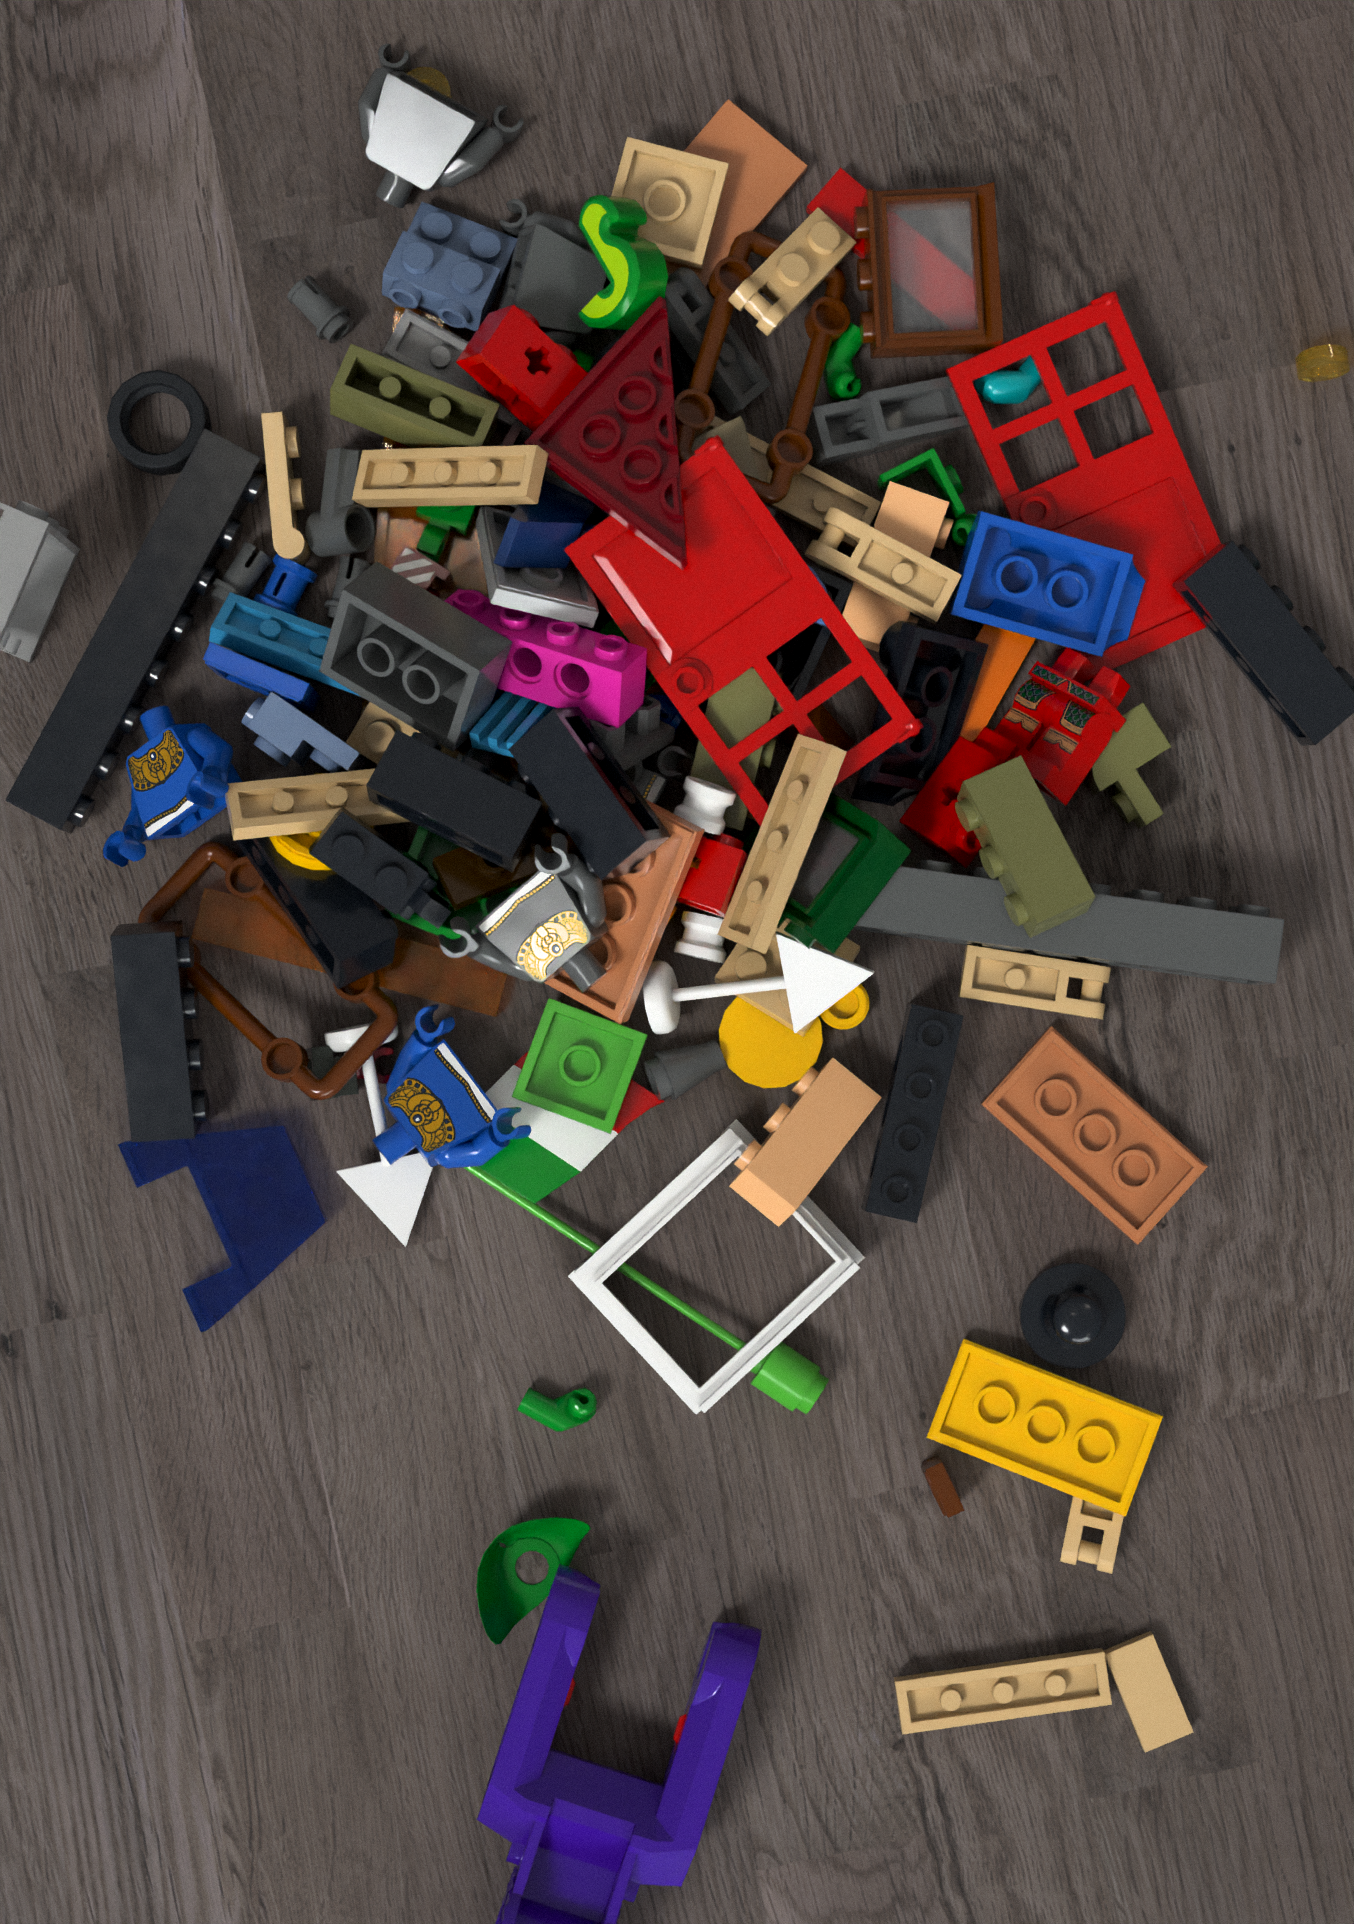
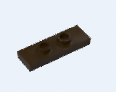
[432,812,579,911]

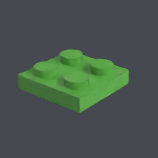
[512,998,648,1134]

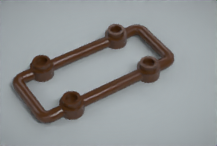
[675,231,850,505]
[137,841,399,1100]

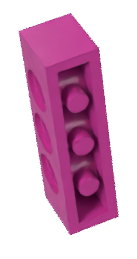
[444,589,647,728]

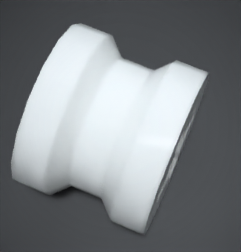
[673,776,736,835]
[674,911,726,964]

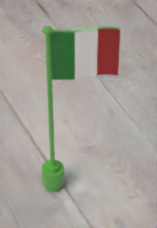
[463,1051,829,1414]

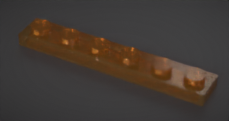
[192,888,508,1017]

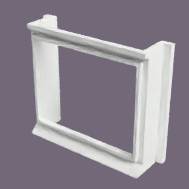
[568,1119,865,1415]

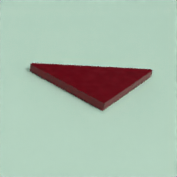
[524,296,688,570]

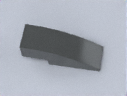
[805,376,970,468]

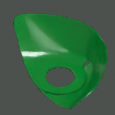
[476,1517,591,1645]

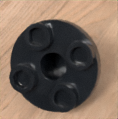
[1019,1262,1126,1369]

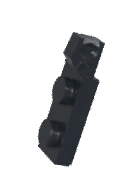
[309,806,452,929]

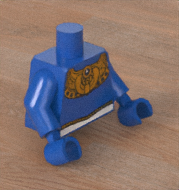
[103,706,243,867]
[372,1004,531,1169]

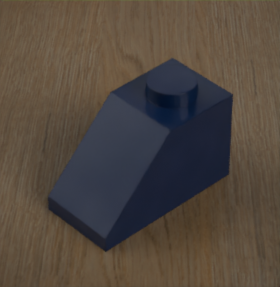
[493,480,596,568]

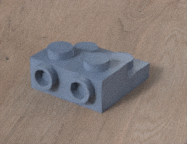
[382,202,517,332]
[241,691,370,773]

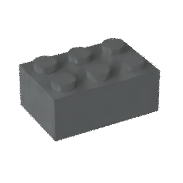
[319,561,512,752]

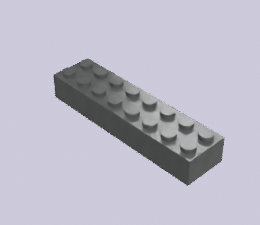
[852,860,1284,985]

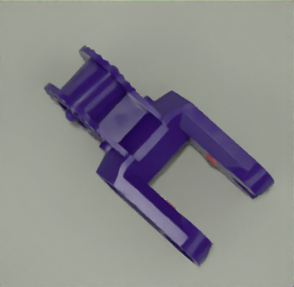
[477,1564,762,1924]

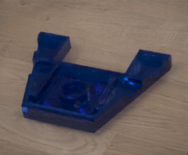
[118,1125,328,1333]

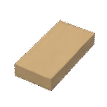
[1103,1631,1194,1753]

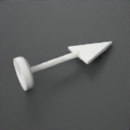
[643,932,875,1035]
[324,1022,433,1247]

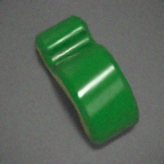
[578,195,668,330]

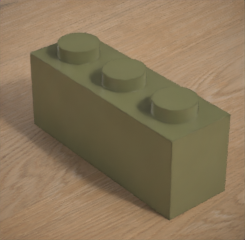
[330,344,500,448]
[690,667,790,831]
[955,755,1096,938]

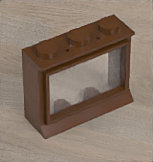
[853,182,1004,359]

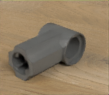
[305,448,376,557]

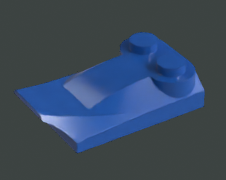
[948,510,1145,657]

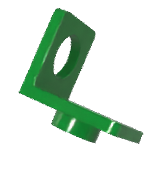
[877,448,966,522]

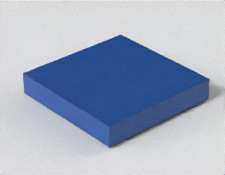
[203,642,321,714]

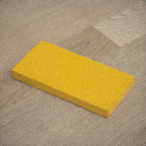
[926,1339,1163,1517]

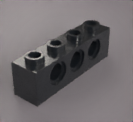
[861,1004,964,1223]

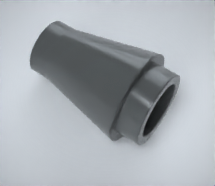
[644,1039,726,1100]

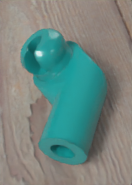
[974,355,1041,404]

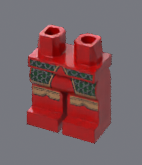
[973,647,1131,806]

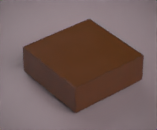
[920,1455,964,1518]

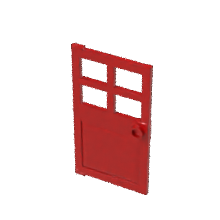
[946,291,1221,681]
[564,435,924,827]

